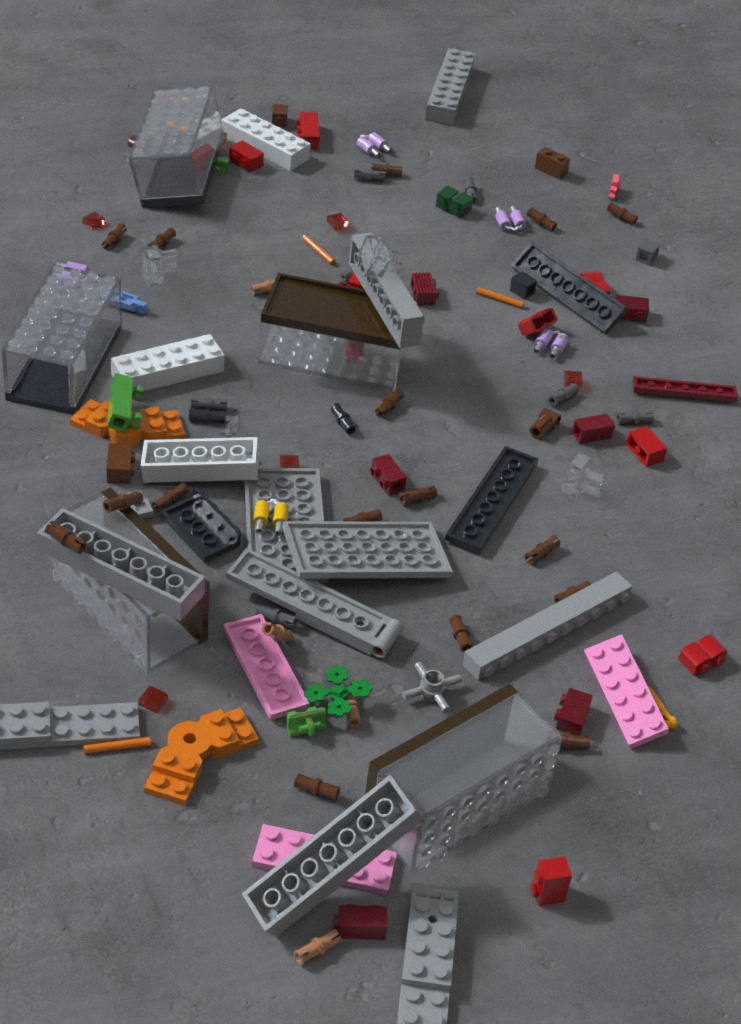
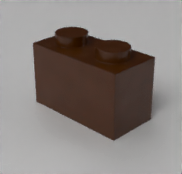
[535,147,571,180]
[106,443,136,484]

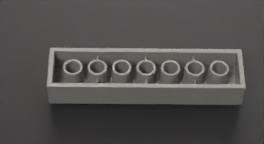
[425,48,475,125]
[349,232,425,348]
[37,508,205,621]
[242,774,425,937]

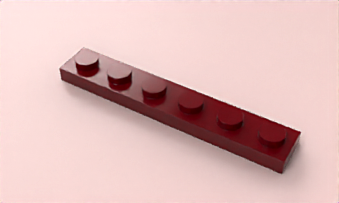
[632,376,738,402]

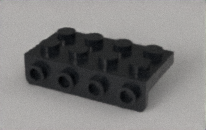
[160,488,241,563]

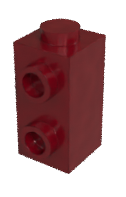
[572,414,615,444]
[370,454,407,496]
[333,904,387,940]

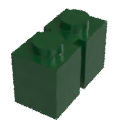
[436,186,473,218]

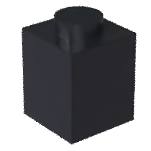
[510,271,537,300]

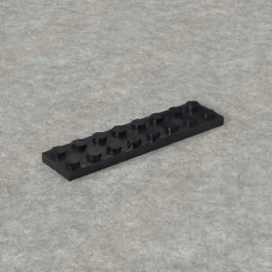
[511,241,628,334]
[445,446,539,554]

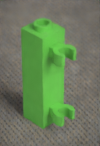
[107,373,144,432]

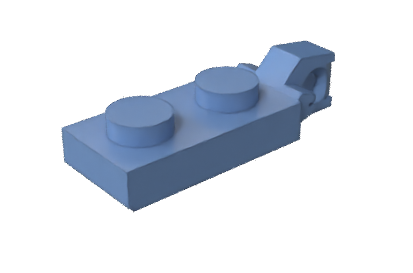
[100,287,148,314]

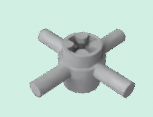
[402,662,462,713]

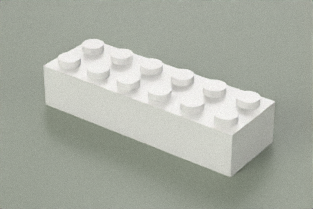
[221,108,311,171]
[111,334,224,391]
[141,437,259,483]

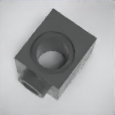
[635,238,660,266]

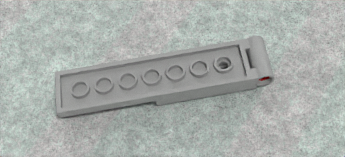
[226,548,404,658]
[0,702,140,750]
[397,883,459,1024]

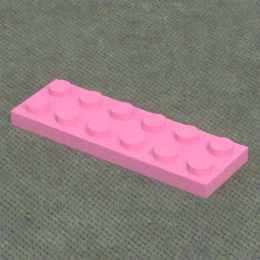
[223,614,310,720]
[584,634,669,749]
[252,824,397,895]

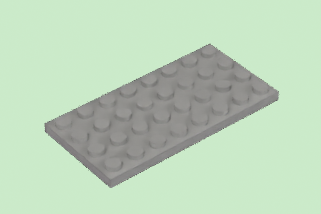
[244,468,329,583]
[282,521,453,579]

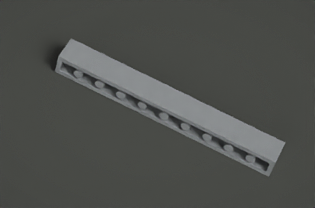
[462,571,632,680]

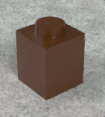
[272,104,288,127]

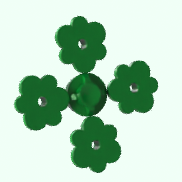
[304,666,373,717]

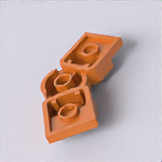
[69,399,185,446]
[144,708,259,806]

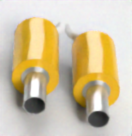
[253,499,289,536]

